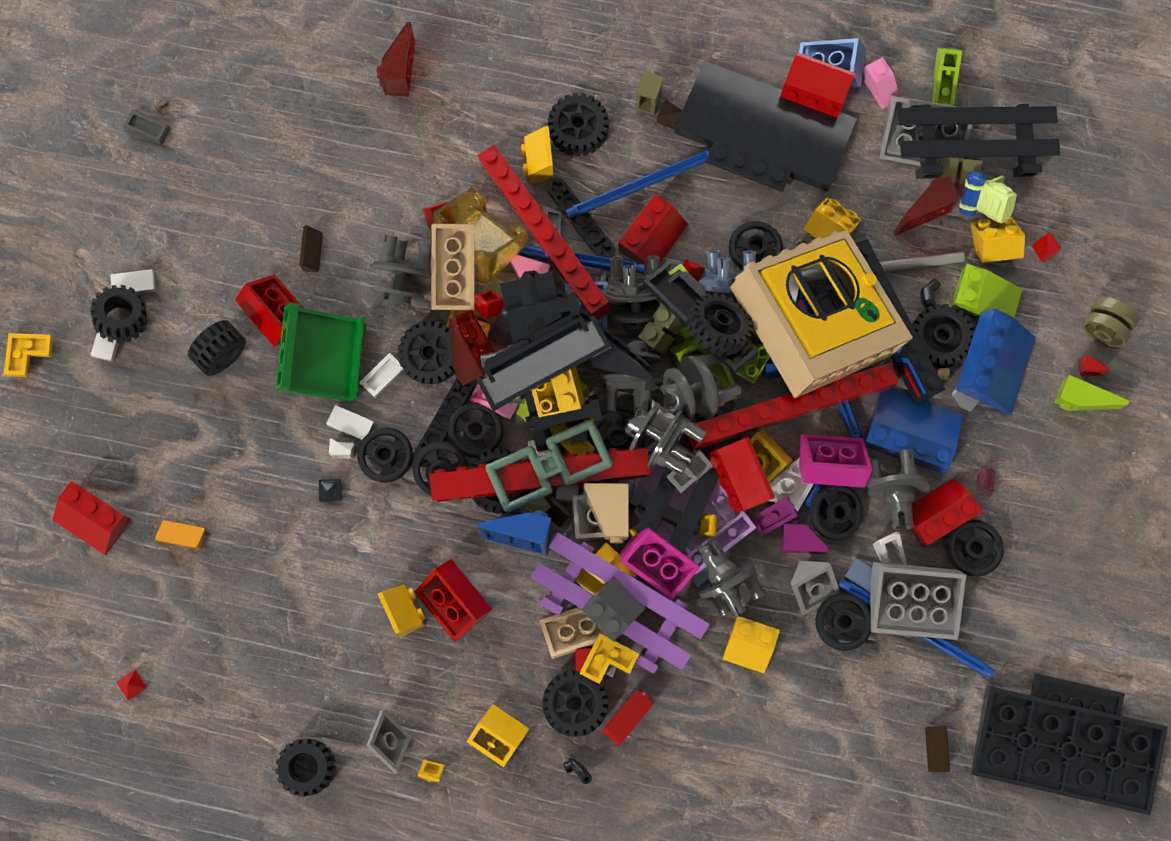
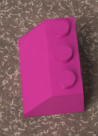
[799,434,873,487]
[620,527,700,600]

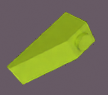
[932,47,962,106]
[1054,375,1129,411]

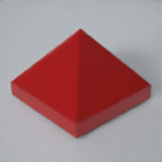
[683,259,705,282]
[116,670,147,701]

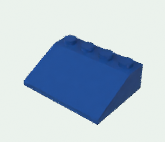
[956,308,1035,415]
[864,389,963,474]
[478,511,553,555]

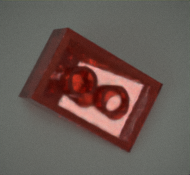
[377,22,416,97]
[893,177,961,236]
[448,309,495,386]

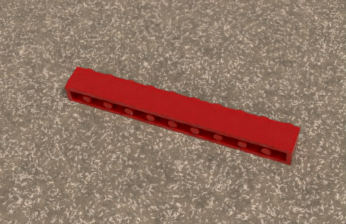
[477,144,612,321]
[687,362,899,451]
[429,445,651,503]

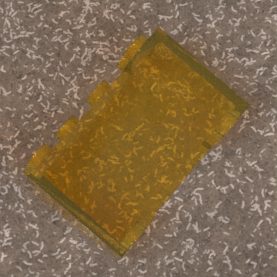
[433,187,528,284]

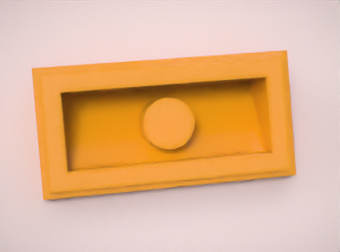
[155,520,206,550]

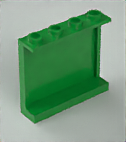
[275,302,367,403]

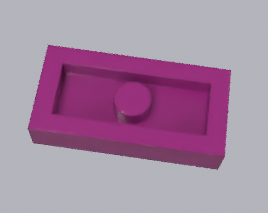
[750,496,799,537]

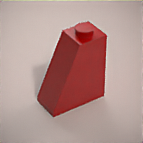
[602,690,654,746]

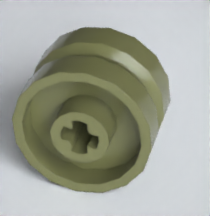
[1082,296,1140,348]

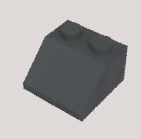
[581,577,645,642]

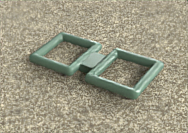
[485,419,613,513]

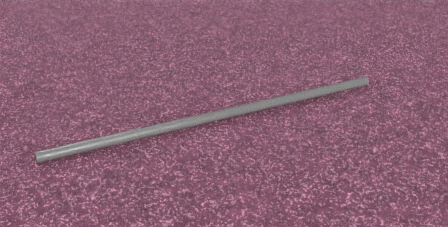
[607,252,965,306]

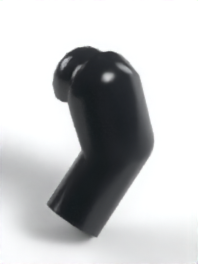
[920,278,941,308]
[563,758,592,784]

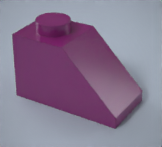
[781,521,828,554]

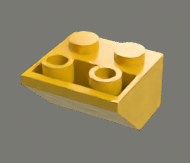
[803,197,862,239]
[971,217,1025,263]
[532,367,585,417]
[466,704,530,767]

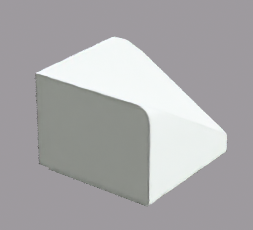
[329,438,355,459]

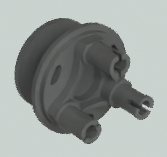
[369,235,432,311]
[603,256,660,331]
[600,341,663,415]
[659,353,741,420]
[625,402,707,476]

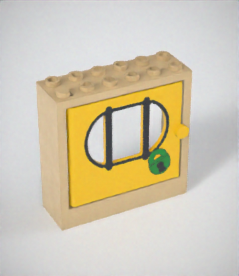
[730,230,913,398]

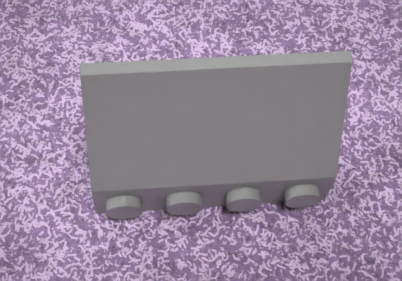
[879,95,972,171]
[870,562,966,640]

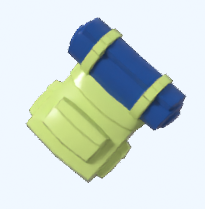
[959,171,1017,223]

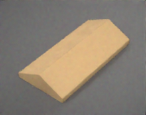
[431,224,474,310]
[539,607,624,659]

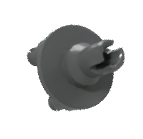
[867,449,930,531]
[698,539,766,617]

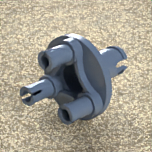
[699,250,756,304]

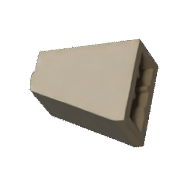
[583,483,629,543]

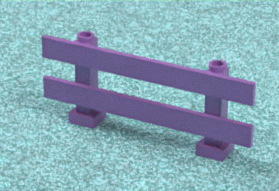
[530,532,710,674]

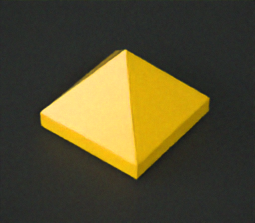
[698,514,719,537]
[418,760,445,782]

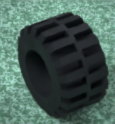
[91,285,147,343]
[187,320,246,376]
[275,739,336,797]

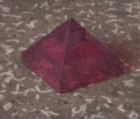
[975,466,995,491]

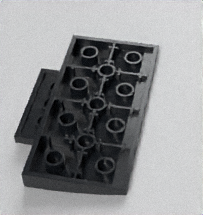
[675,61,857,192]
[971,673,1168,815]

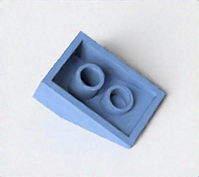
[799,38,866,88]

